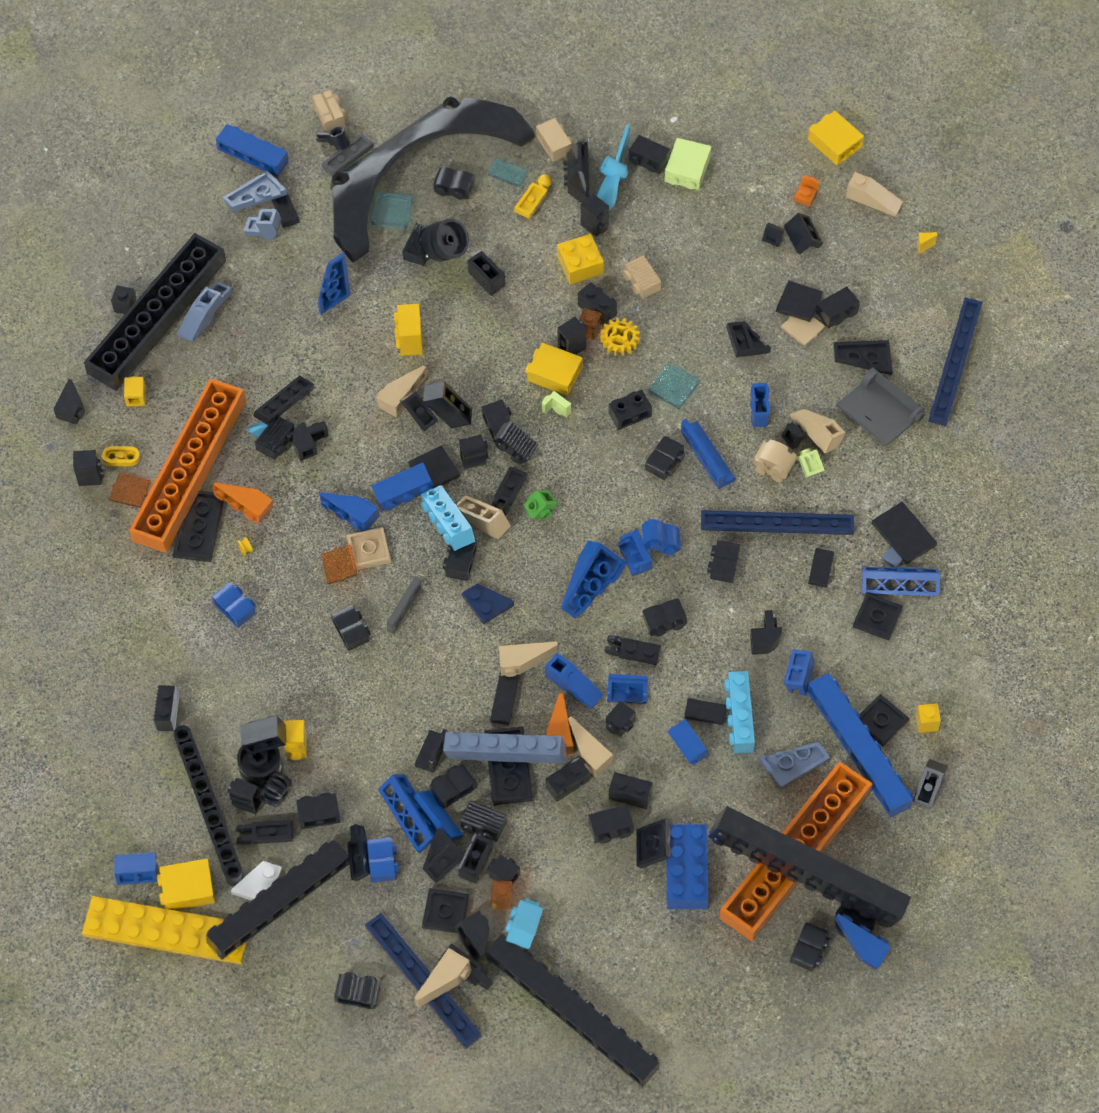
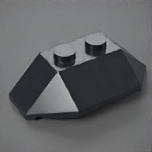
[563,138,590,203]

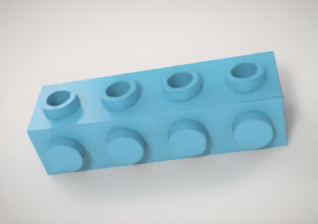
[420,485,475,551]
[724,671,755,754]

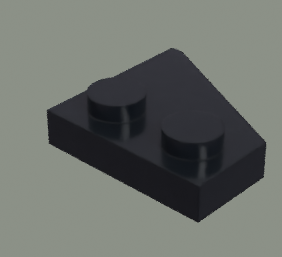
[726,321,771,357]
[422,828,464,883]

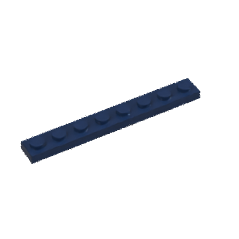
[928,297,982,426]
[701,510,854,535]
[365,913,482,1050]

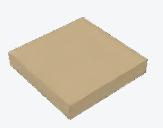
[346,527,392,571]

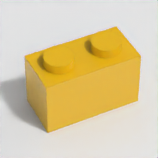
[284,720,307,760]

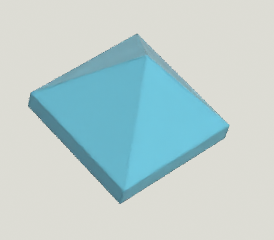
[246,421,267,437]

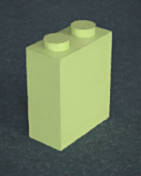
[665,138,711,190]

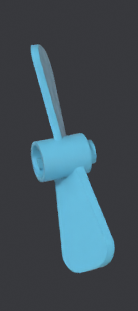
[596,124,631,210]

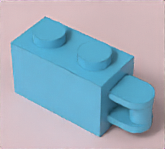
[505,898,543,949]

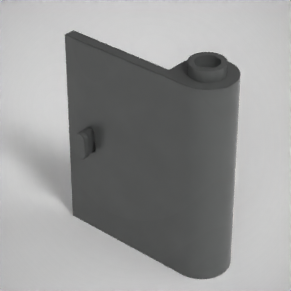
[836,368,925,446]

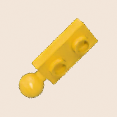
[514,174,552,219]

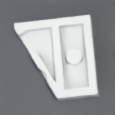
[231,861,283,900]

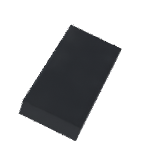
[271,192,300,228]
[808,548,834,588]
[684,698,726,725]

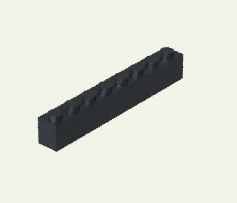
[206,839,349,960]

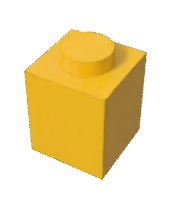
[124,376,146,406]
[916,703,941,733]

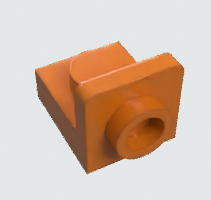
[793,175,820,207]

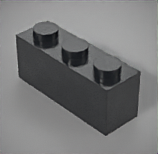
[423,381,472,429]

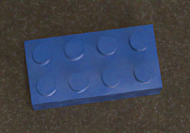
[666,824,708,909]

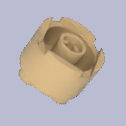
[753,440,797,483]

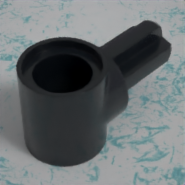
[316,126,350,150]

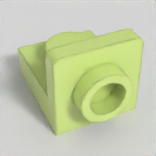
[542,391,571,418]
[796,448,824,477]

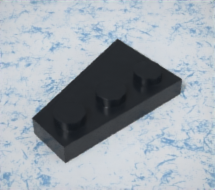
[833,340,892,375]

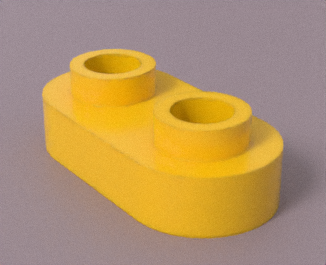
[102,446,140,467]

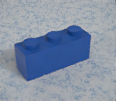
[371,462,434,511]

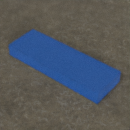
[414,790,464,841]

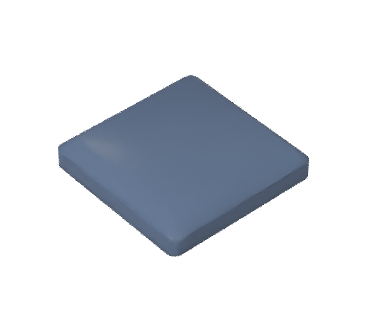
[882,547,903,568]

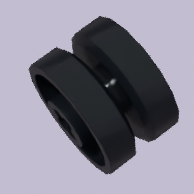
[422,219,469,262]
[237,746,283,789]

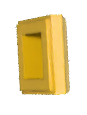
[917,232,937,254]

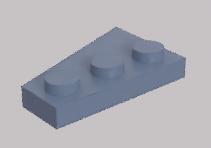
[223,171,288,212]
[758,742,830,790]

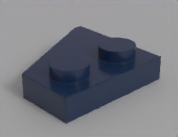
[462,583,514,625]

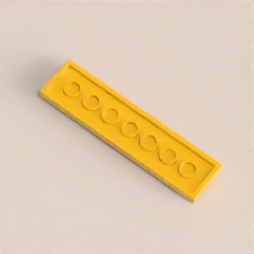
[82,896,247,964]

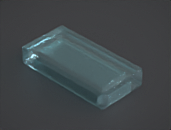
[488,159,528,188]

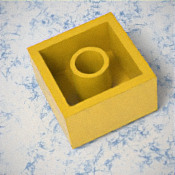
[557,234,604,285]
[394,304,423,356]

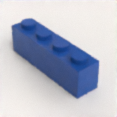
[216,124,289,177]

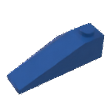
[318,253,351,315]
[561,540,627,618]

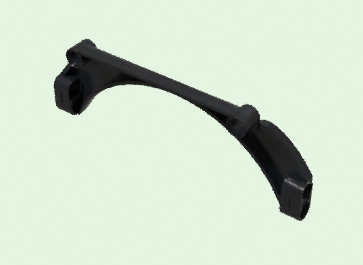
[330,97,535,263]

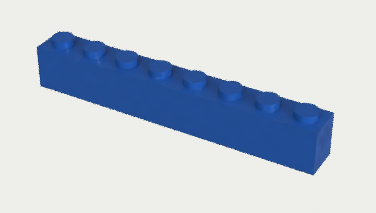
[807,673,913,818]

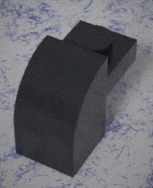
[293,421,329,461]
[750,610,782,655]

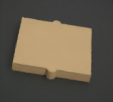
[781,316,825,346]

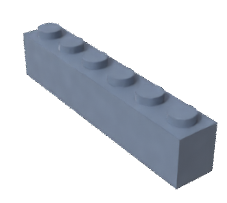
[443,732,567,764]

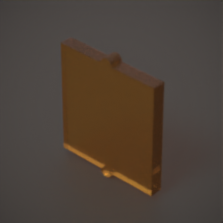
[109,473,151,508]
[321,545,358,585]

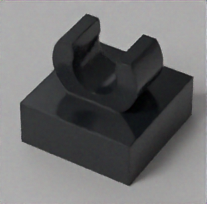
[762,222,785,247]
[781,422,807,449]

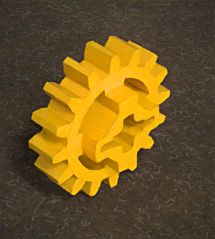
[600,318,640,356]

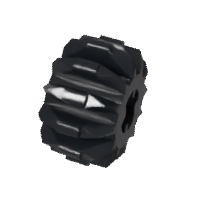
[261,772,292,807]

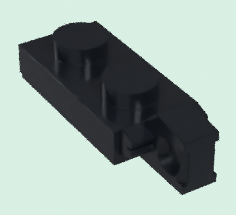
[347,824,370,881]
[439,944,492,990]

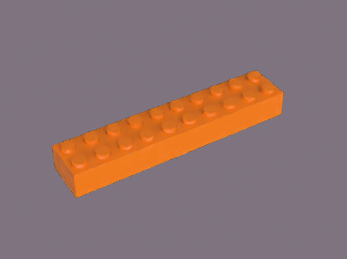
[129,378,246,553]
[719,761,872,942]

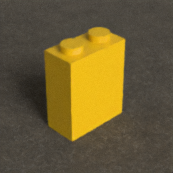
[808,110,864,166]
[525,343,583,396]
[157,859,215,910]

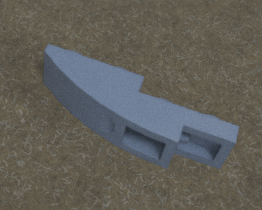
[177,282,233,342]

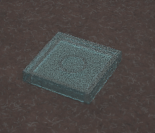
[371,192,413,229]
[648,362,700,409]

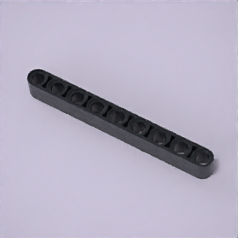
[173,725,244,887]

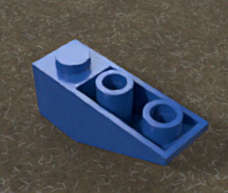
[319,492,379,531]
[545,653,603,709]
[835,914,891,970]

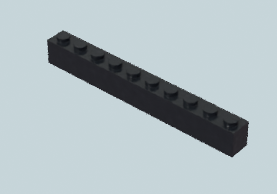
[486,933,659,1087]

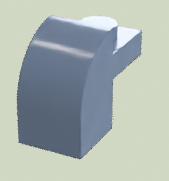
[244,209,281,241]

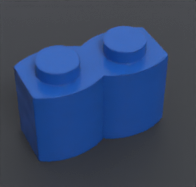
[750,383,770,427]
[642,519,681,555]
[212,582,255,627]
[367,837,399,883]

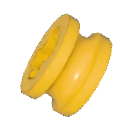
[237,537,253,556]

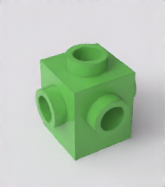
[524,490,558,520]

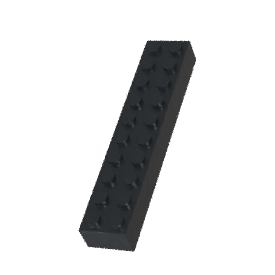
[84,233,226,391]
[708,806,911,927]

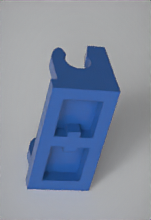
[618,529,652,576]
[784,649,815,696]
[607,674,648,704]
[667,719,709,765]
[114,852,158,885]

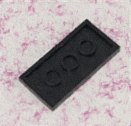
[173,490,224,562]
[484,726,532,806]

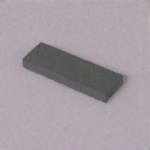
[322,133,374,176]
[386,577,422,634]

